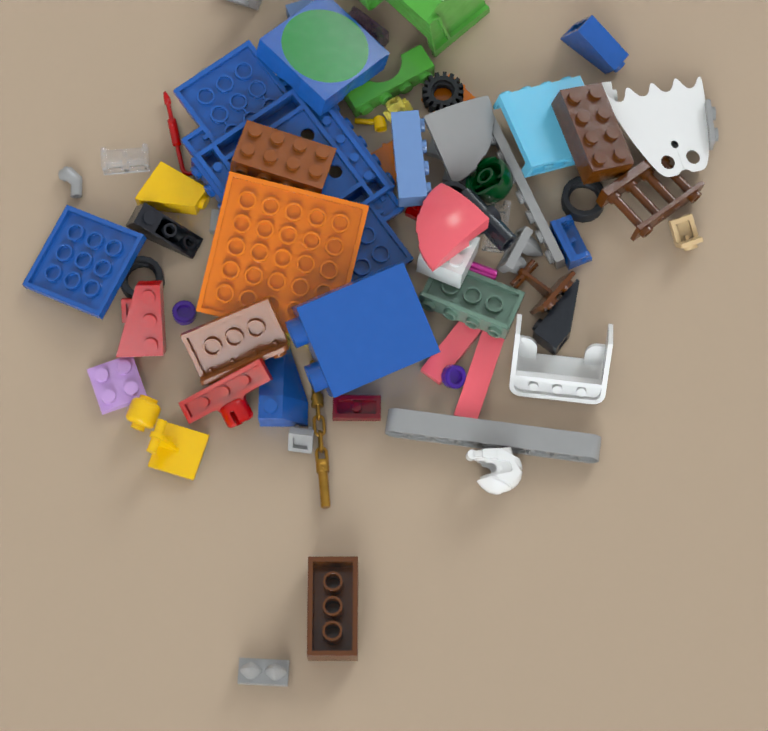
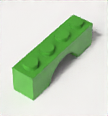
[344,44,435,117]

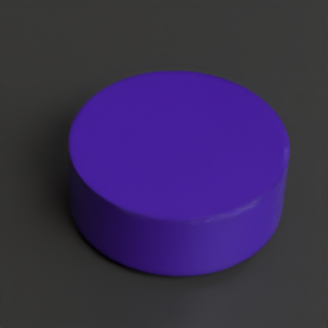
[172,300,197,325]
[441,364,466,389]

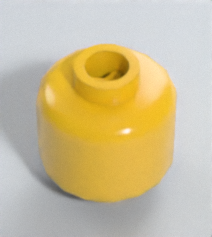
[126,394,161,432]

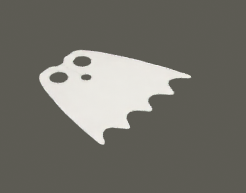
[607,77,709,177]

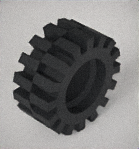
[422,72,464,113]

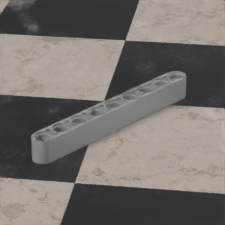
[385,408,601,463]

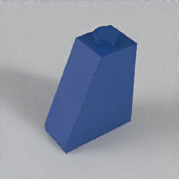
[560,15,629,74]

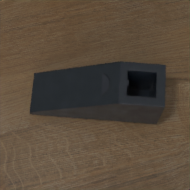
[126,202,203,259]
[532,279,579,355]

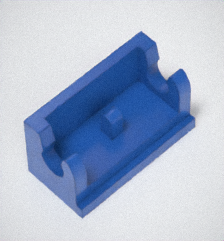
[549,215,592,270]

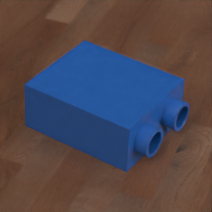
[285,262,440,398]

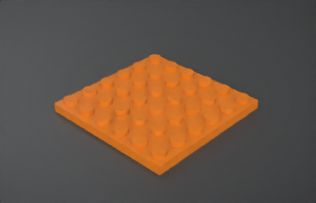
[196,171,369,334]

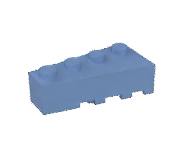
[391,110,431,207]

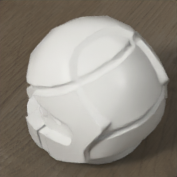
[466,447,523,495]

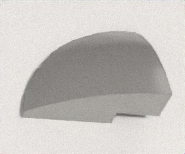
[424,96,494,183]

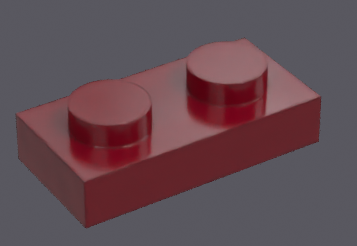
[332,395,381,421]

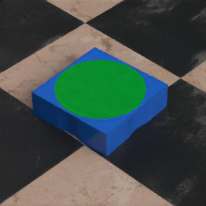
[256,0,390,116]

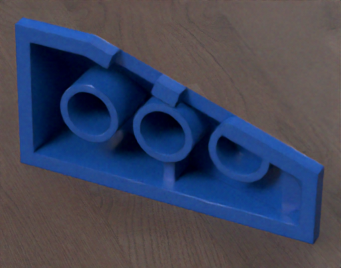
[258,346,308,427]

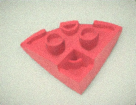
[416,183,490,272]

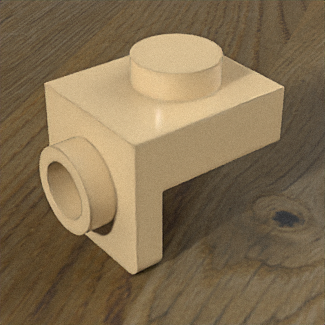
[668,213,703,251]

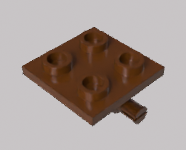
[510,259,576,315]

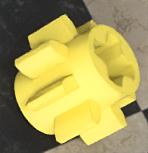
[383,96,413,123]

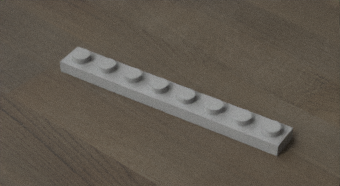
[491,116,565,269]

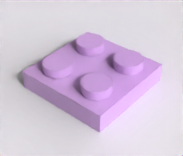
[87,357,147,415]

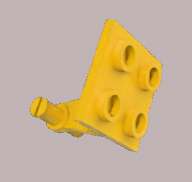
[146,418,210,481]

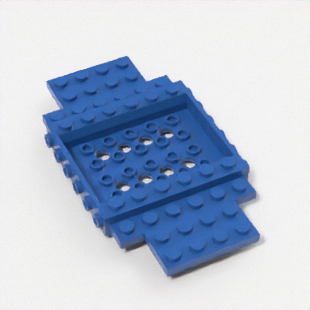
[173,40,414,282]

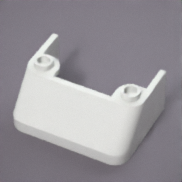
[509,314,613,404]

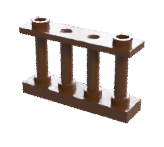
[596,156,705,242]

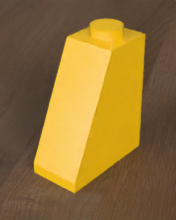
[135,161,210,215]

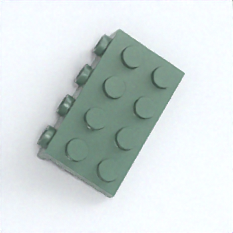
[418,270,525,339]

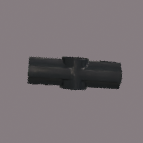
[461,188,516,251]

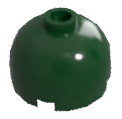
[465,156,513,204]

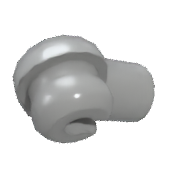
[58,167,82,199]

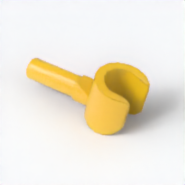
[355,115,387,132]

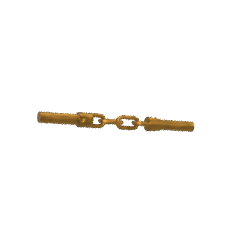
[309,360,331,509]

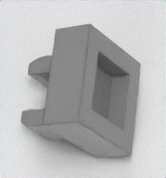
[288,424,314,454]

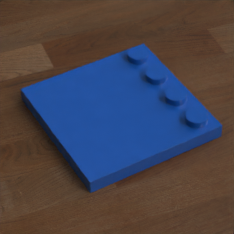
[22,205,147,320]

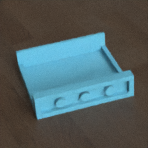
[493,76,584,178]

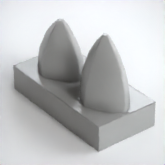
[496,226,543,274]
[237,658,290,687]

